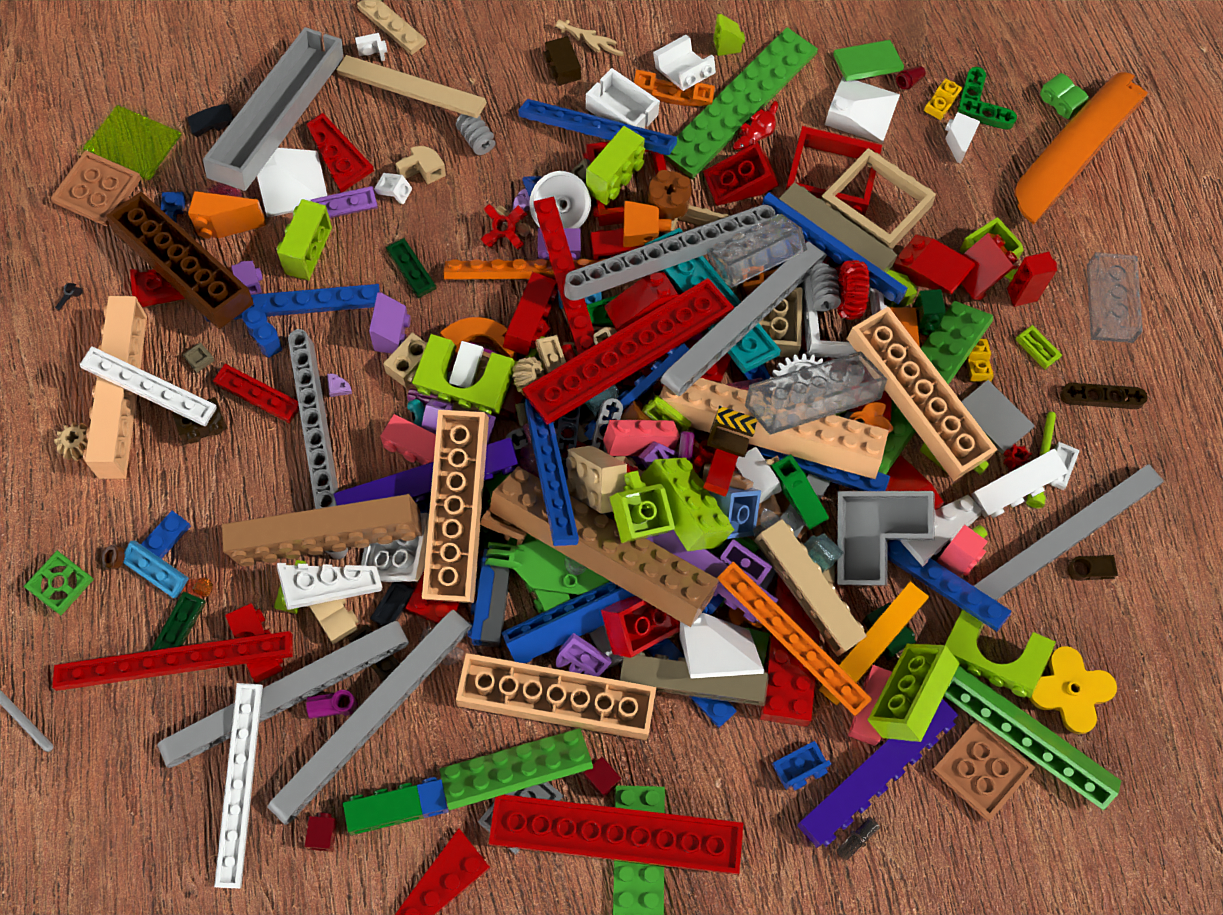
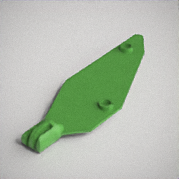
[485,540,610,595]

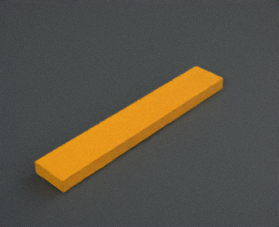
[819,582,929,706]

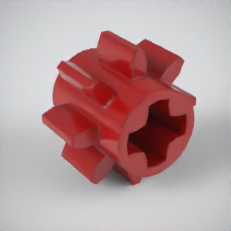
[1003,444,1032,472]

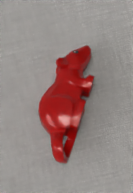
[733,101,779,150]

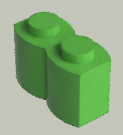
[1040,73,1089,119]

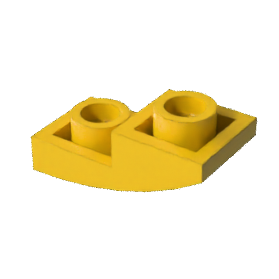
[924,78,963,120]
[966,339,994,381]

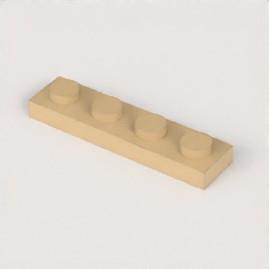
[357,0,426,55]

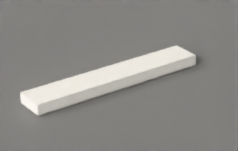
[80,346,217,426]

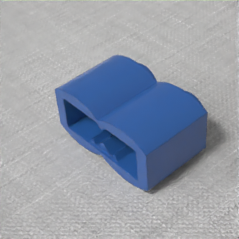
[242,306,282,358]

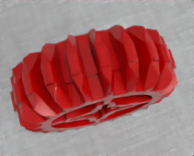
[837,260,870,320]

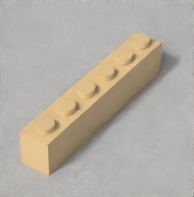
[754,519,867,657]

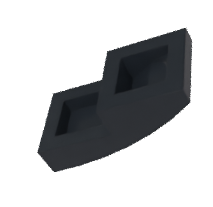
[187,104,234,137]

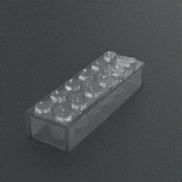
[745,351,887,435]

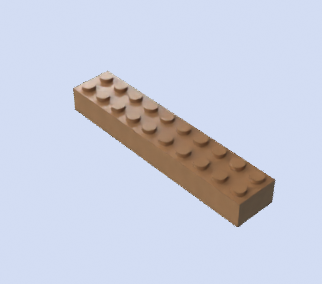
[489,467,719,627]

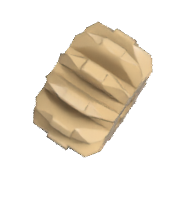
[511,357,545,396]
[54,422,88,461]

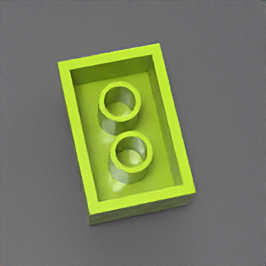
[586,126,645,205]
[277,199,332,281]

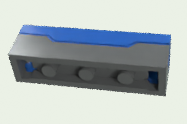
[468,549,511,648]

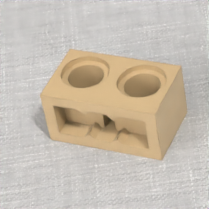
[383,332,427,387]

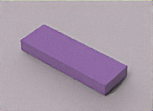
[310,186,378,218]

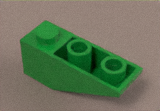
[771,455,829,529]

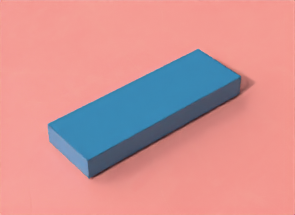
[123,540,189,598]

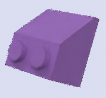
[369,292,411,354]

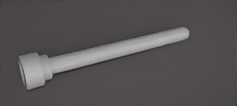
[0,690,53,752]

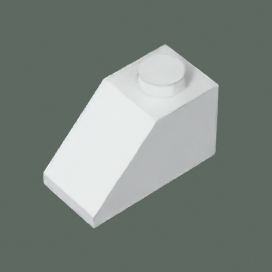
[945,112,980,164]

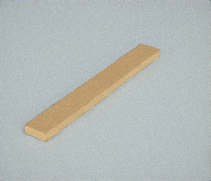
[336,55,487,118]

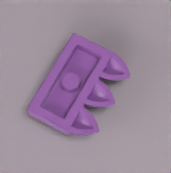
[556,633,612,677]

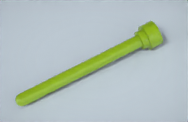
[1026,411,1056,509]

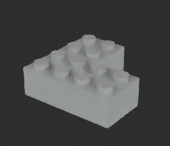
[837,491,935,586]

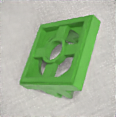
[24,550,94,616]

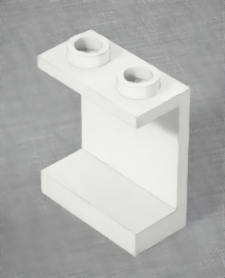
[653,35,716,91]

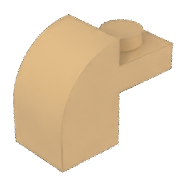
[395,146,446,184]

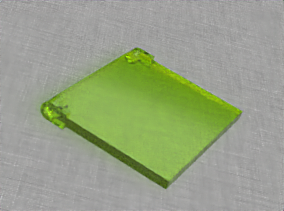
[83,105,182,180]

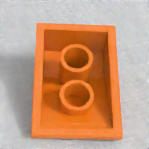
[188,191,266,239]

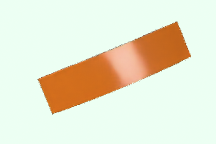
[634,69,715,106]

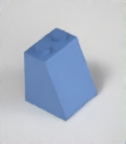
[704,482,761,539]

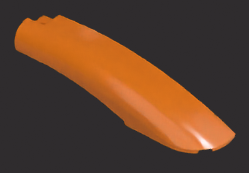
[1014,72,1148,225]

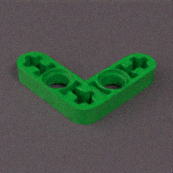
[958,67,1017,130]

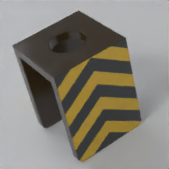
[706,406,757,457]

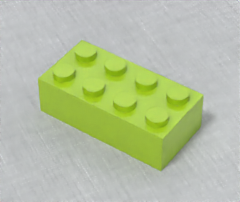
[640,458,734,551]
[868,644,960,742]

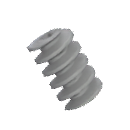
[456,114,496,155]
[810,263,841,312]

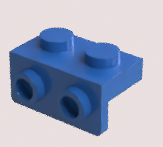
[772,741,831,791]

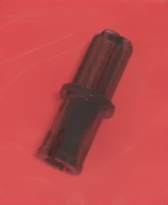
[837,817,880,861]

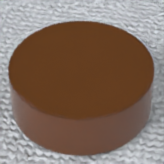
[102,545,125,569]

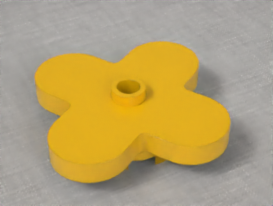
[1029,646,1117,735]

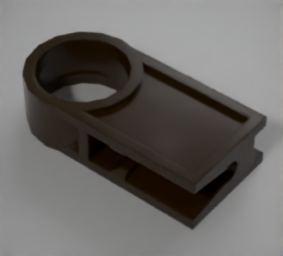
[1067,555,1118,581]

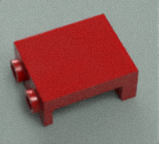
[961,233,1019,300]

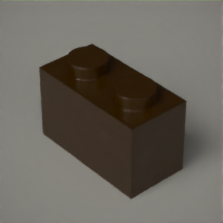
[543,36,581,86]

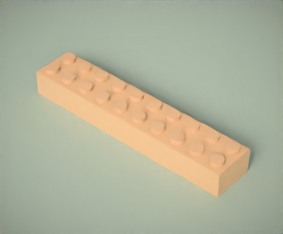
[656,378,889,479]

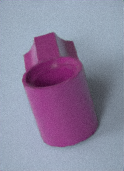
[306,690,358,719]

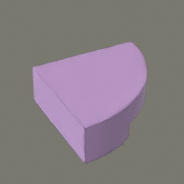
[513,188,530,211]
[327,374,352,397]

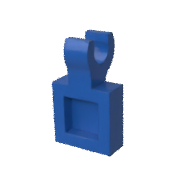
[161,192,186,223]

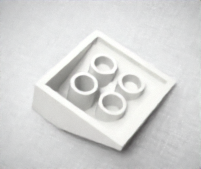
[825,76,900,144]
[257,148,327,218]
[361,513,429,582]
[680,613,764,678]

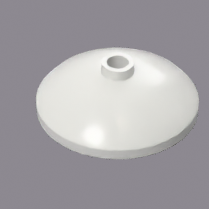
[530,171,591,228]

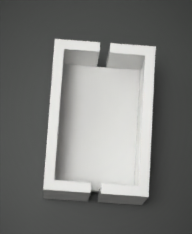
[586,68,660,129]

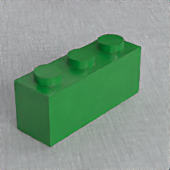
[343,783,424,836]

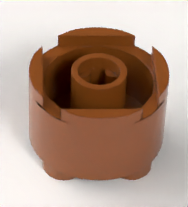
[647,170,692,221]

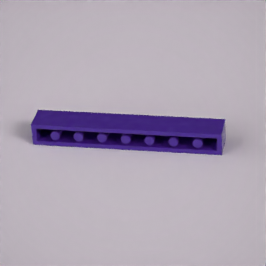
[334,438,520,506]
[797,699,958,848]

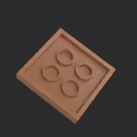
[51,150,142,227]
[932,719,1035,821]

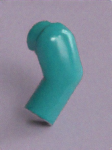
[407,399,425,427]

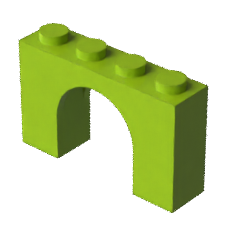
[412,334,515,415]
[945,609,1056,698]

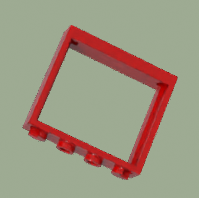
[785,126,882,217]
[583,141,667,226]

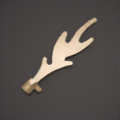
[556,20,624,56]

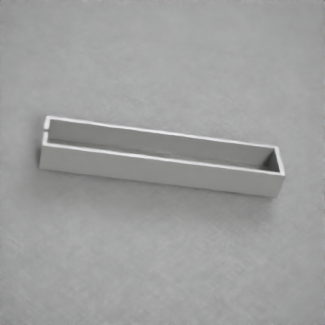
[203,27,343,191]

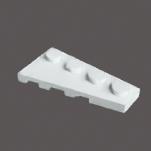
[900,495,982,567]
[276,563,382,610]

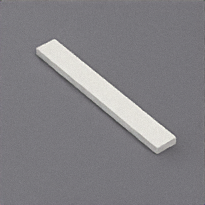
[214,683,263,889]

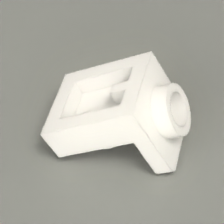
[355,33,387,61]
[374,173,412,204]

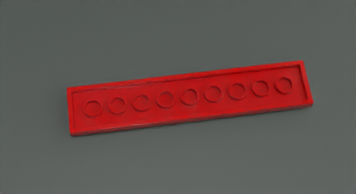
[522,278,734,425]
[488,794,744,875]

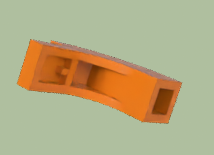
[440,317,517,361]

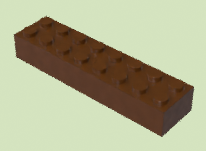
[106,192,254,329]

